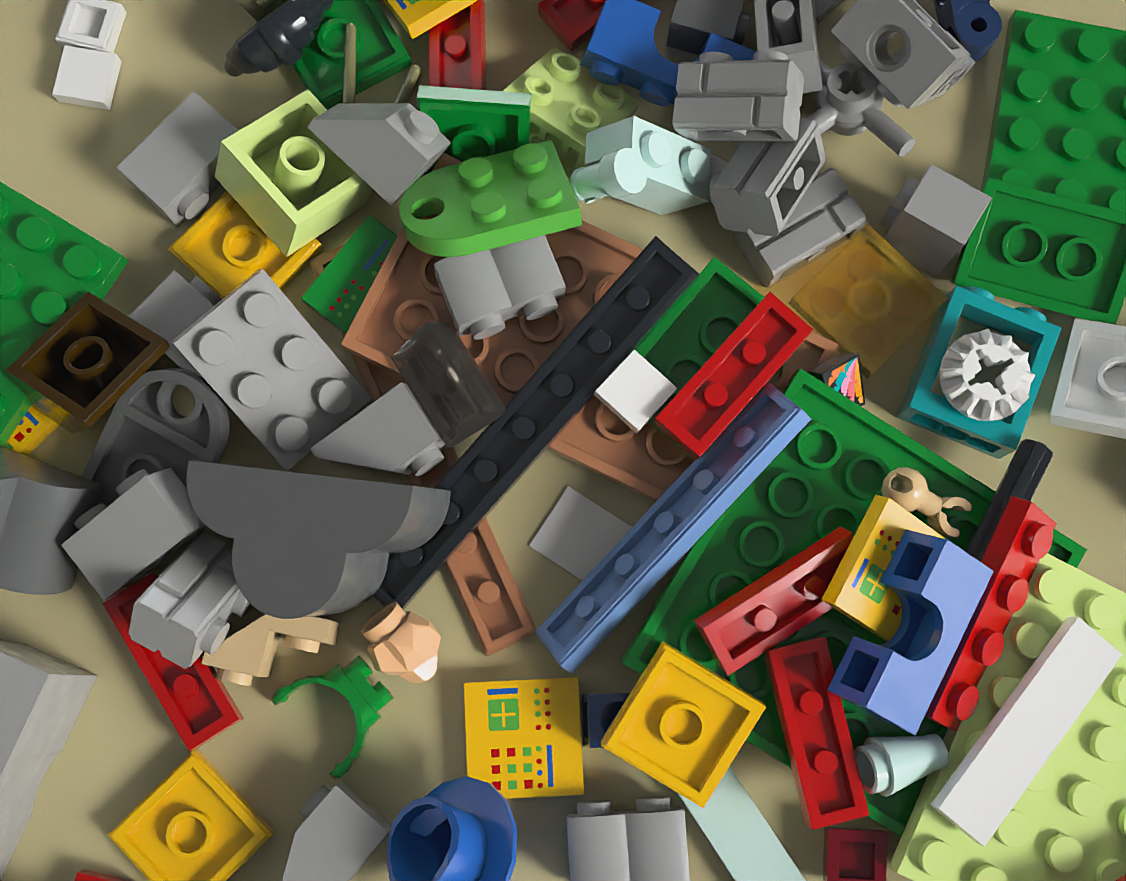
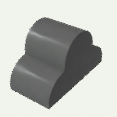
[0,446,104,595]
[186,460,451,619]

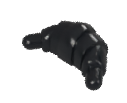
[224,0,333,77]

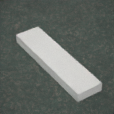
[930,616,1123,847]

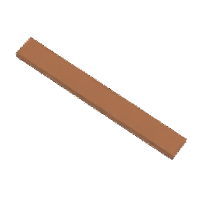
[308,244,537,656]

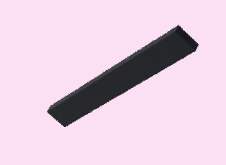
[373,236,700,610]

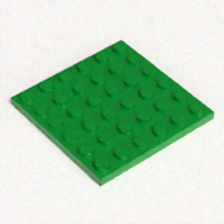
[620,368,1087,838]

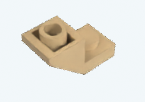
[201,614,341,686]

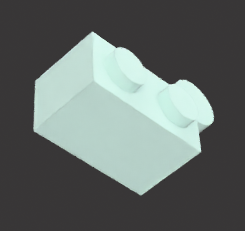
[570,116,711,215]

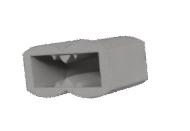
[434,235,566,340]
[565,796,690,881]

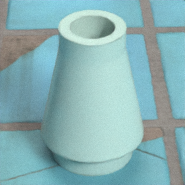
[854,734,948,797]

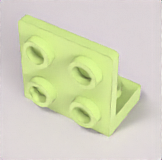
[503,48,640,183]

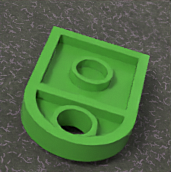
[399,140,582,257]

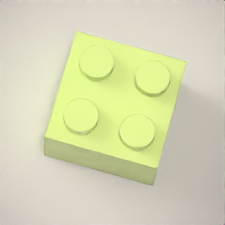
[214,90,373,257]

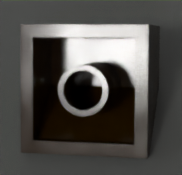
[6,292,170,433]

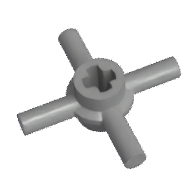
[806,46,916,157]

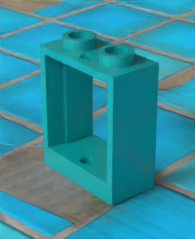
[896,286,1062,459]

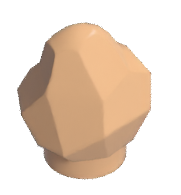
[361,602,441,683]

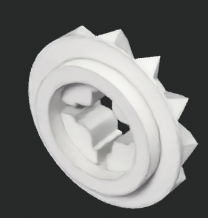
[939,329,1035,421]

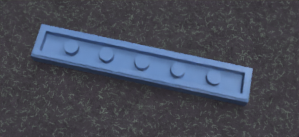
[535,382,811,674]

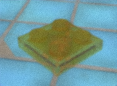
[788,223,948,379]

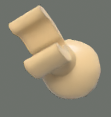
[881,467,972,538]

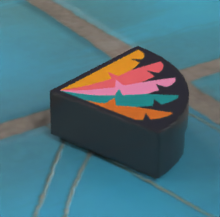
[808,351,865,406]

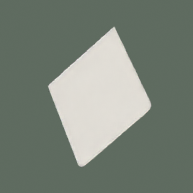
[529,486,632,581]

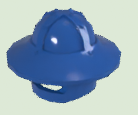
[387,776,517,881]

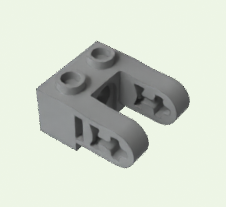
[831,0,975,109]

